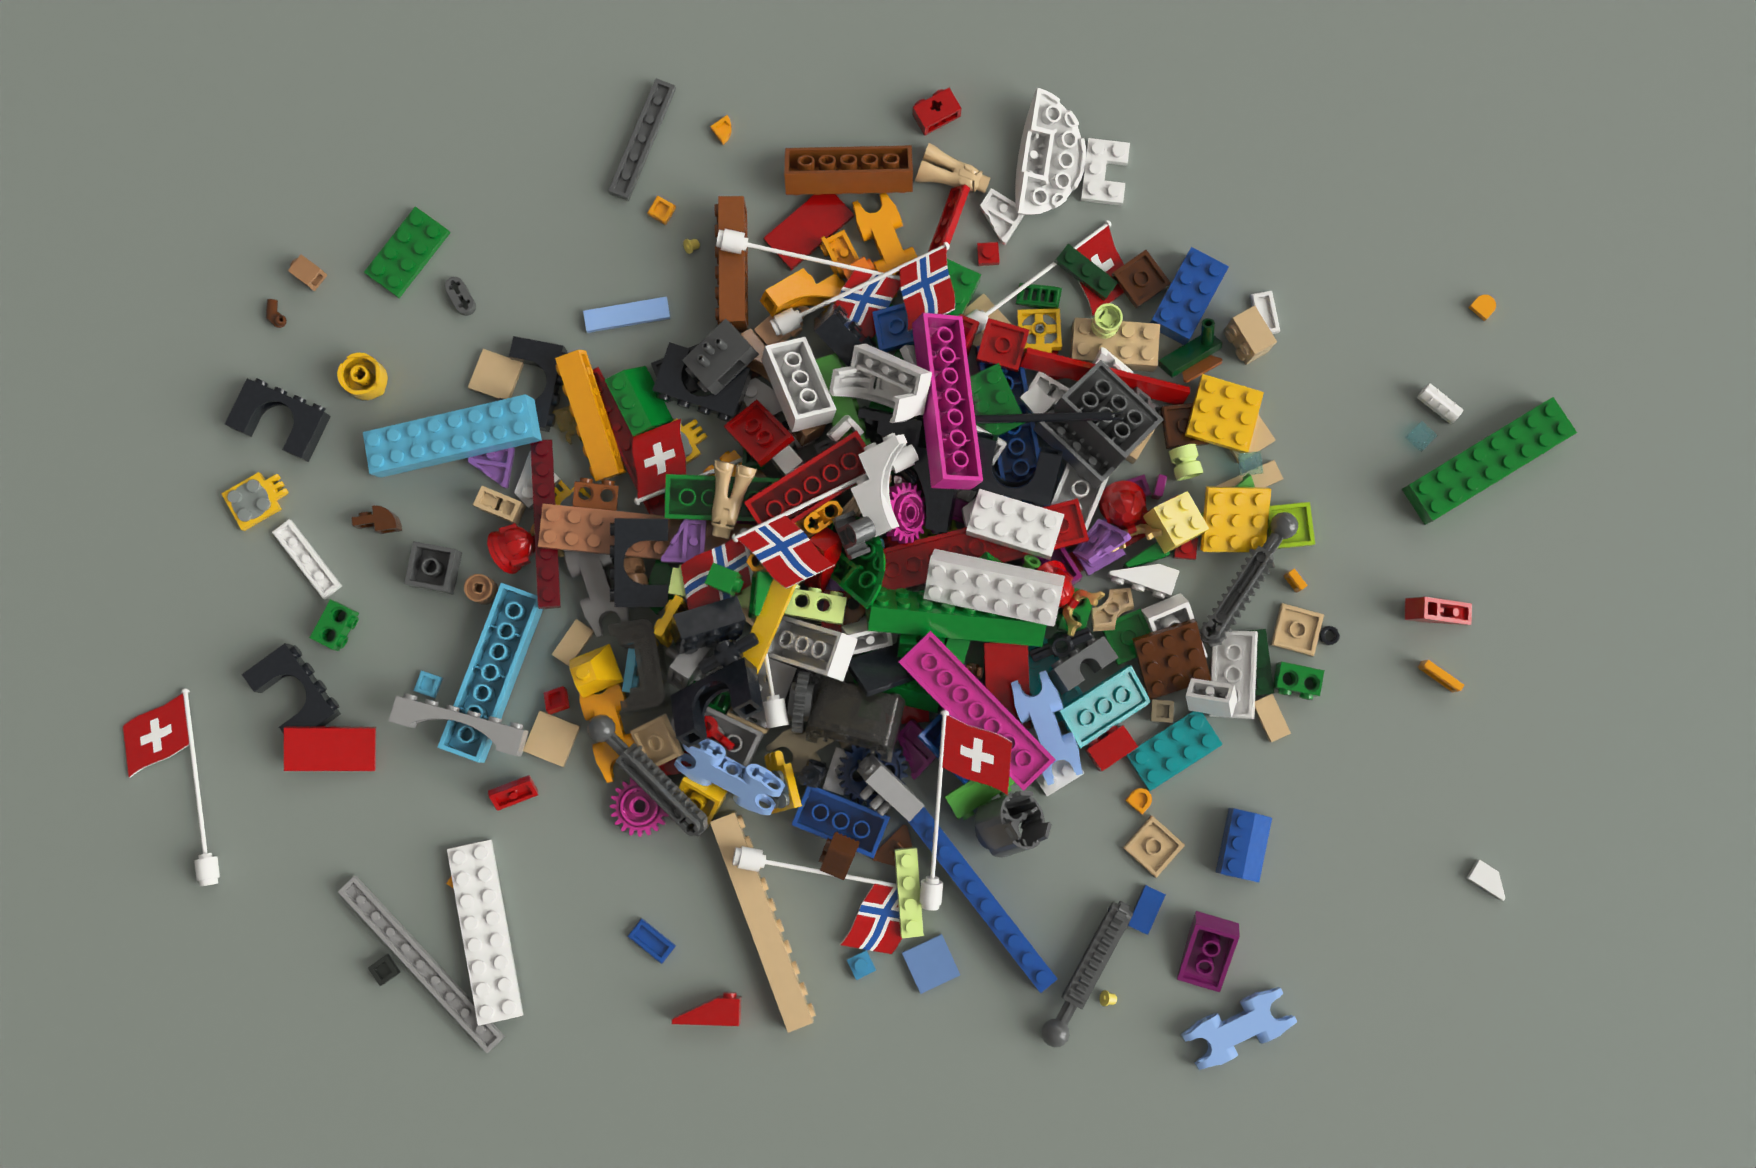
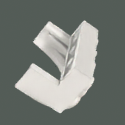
[829,344,932,423]

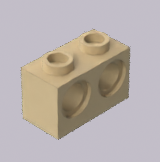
[473,486,526,525]

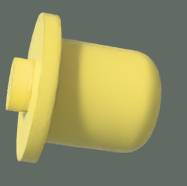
[683,239,700,254]
[1099,990,1117,1006]

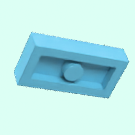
[622,648,642,694]

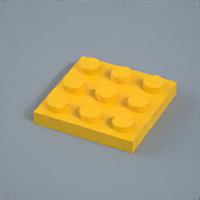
[1185,374,1264,454]
[1200,486,1271,552]

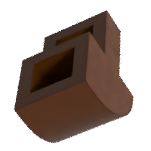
[352,505,402,534]

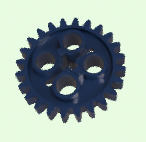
[837,736,908,807]

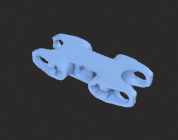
[1011,670,1083,785]
[674,739,785,815]
[1181,987,1297,1070]

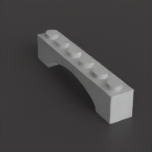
[388,693,529,756]

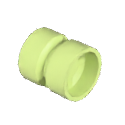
[1091,303,1123,339]
[1168,444,1203,481]

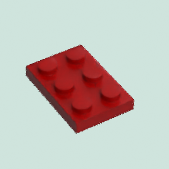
[724,399,795,467]

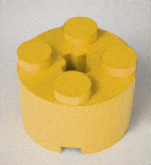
[337,353,388,400]

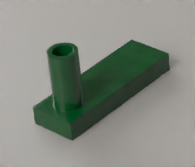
[1158,318,1222,378]

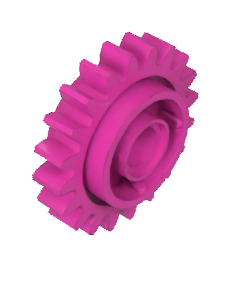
[887,483,926,543]
[610,777,669,837]

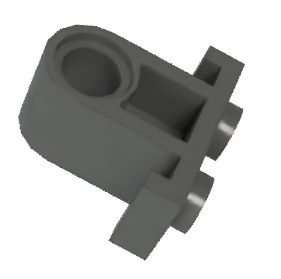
[832,510,876,560]

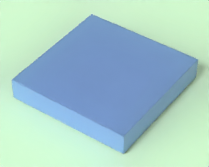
[902,934,960,994]

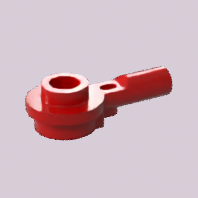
[705,716,735,751]

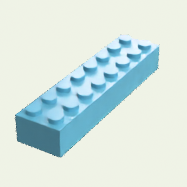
[363,394,542,478]
[437,583,543,763]

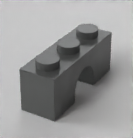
[1047,636,1119,695]

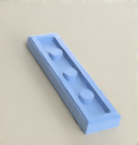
[583,296,671,333]

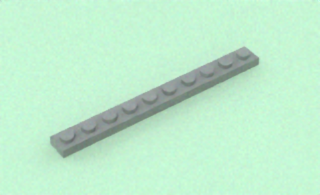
[338,876,505,1053]

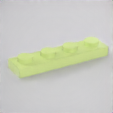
[894,847,924,938]

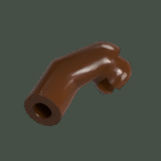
[266,299,287,328]

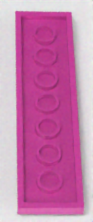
[899,630,1056,791]

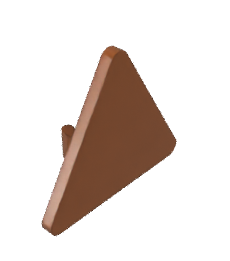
[1179,346,1223,383]
[872,825,912,866]

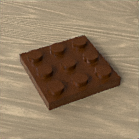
[1132,619,1211,700]

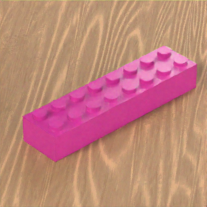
[912,313,983,490]

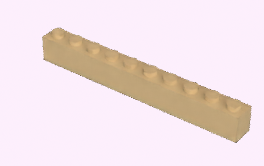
[710,812,816,1033]

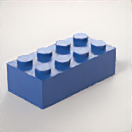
[1150,247,1229,345]
[792,786,890,859]

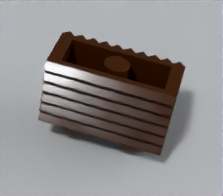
[818,832,859,880]

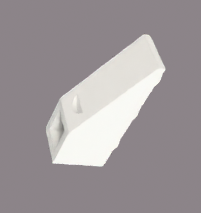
[1107,564,1179,599]

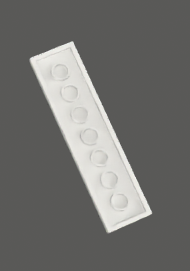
[447,840,524,1026]

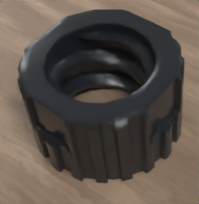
[1319,626,1340,645]

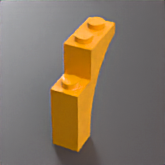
[760,268,845,317]

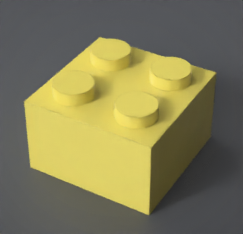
[1143,491,1209,554]

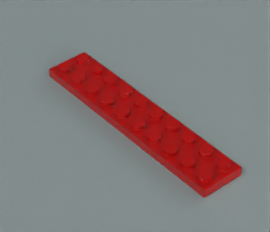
[882,498,1089,590]

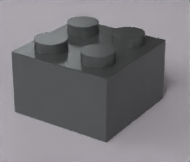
[404,541,462,594]

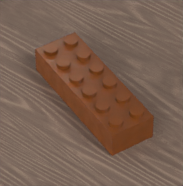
[784,145,913,195]
[714,196,749,333]

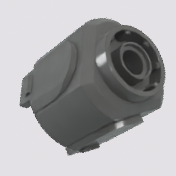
[975,791,1052,858]

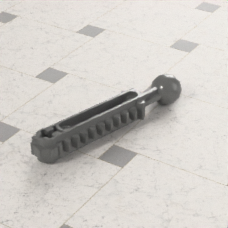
[1199,512,1298,647]
[587,715,709,837]
[1041,901,1133,1048]

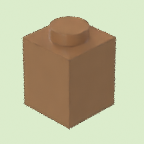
[288,255,327,292]

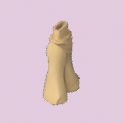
[915,143,991,193]
[711,460,757,539]

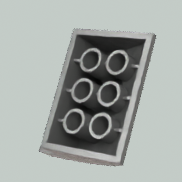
[1033,360,1164,489]

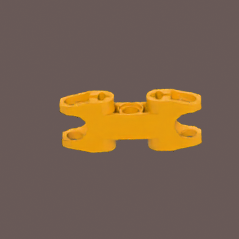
[852,193,917,298]
[746,501,843,571]
[579,683,636,783]

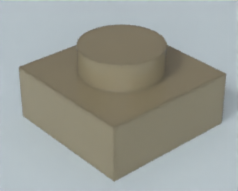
[1150,699,1174,723]

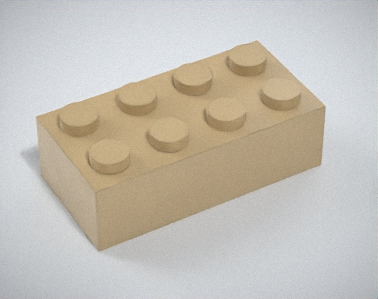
[1070,317,1160,372]

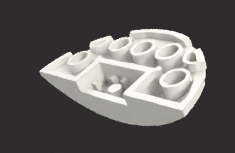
[1015,88,1086,215]

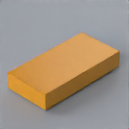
[1418,660,1465,693]

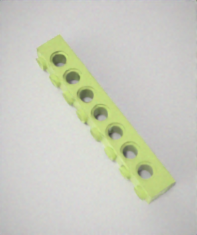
[668,565,847,625]

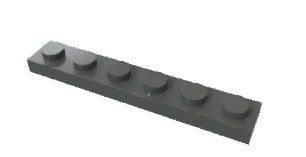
[608,78,676,201]

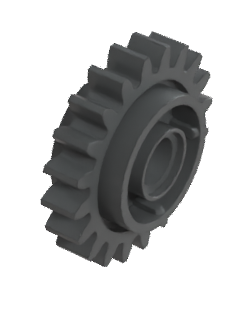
[787,671,814,733]

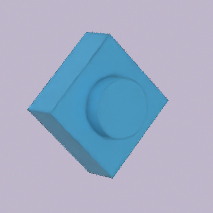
[847,950,876,980]

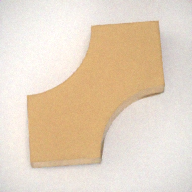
[1090,588,1134,632]

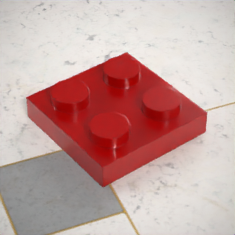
[976,318,1030,372]

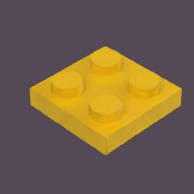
[654,595,688,647]

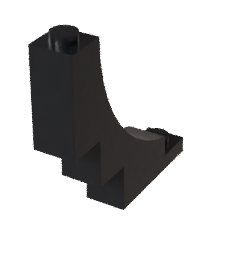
[858,407,958,535]

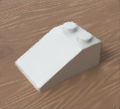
[1141,593,1208,658]

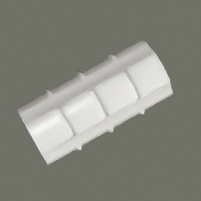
[1417,383,1464,425]

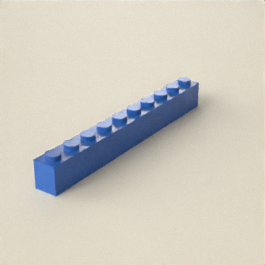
[905,807,1058,993]

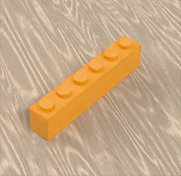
[555,350,626,481]

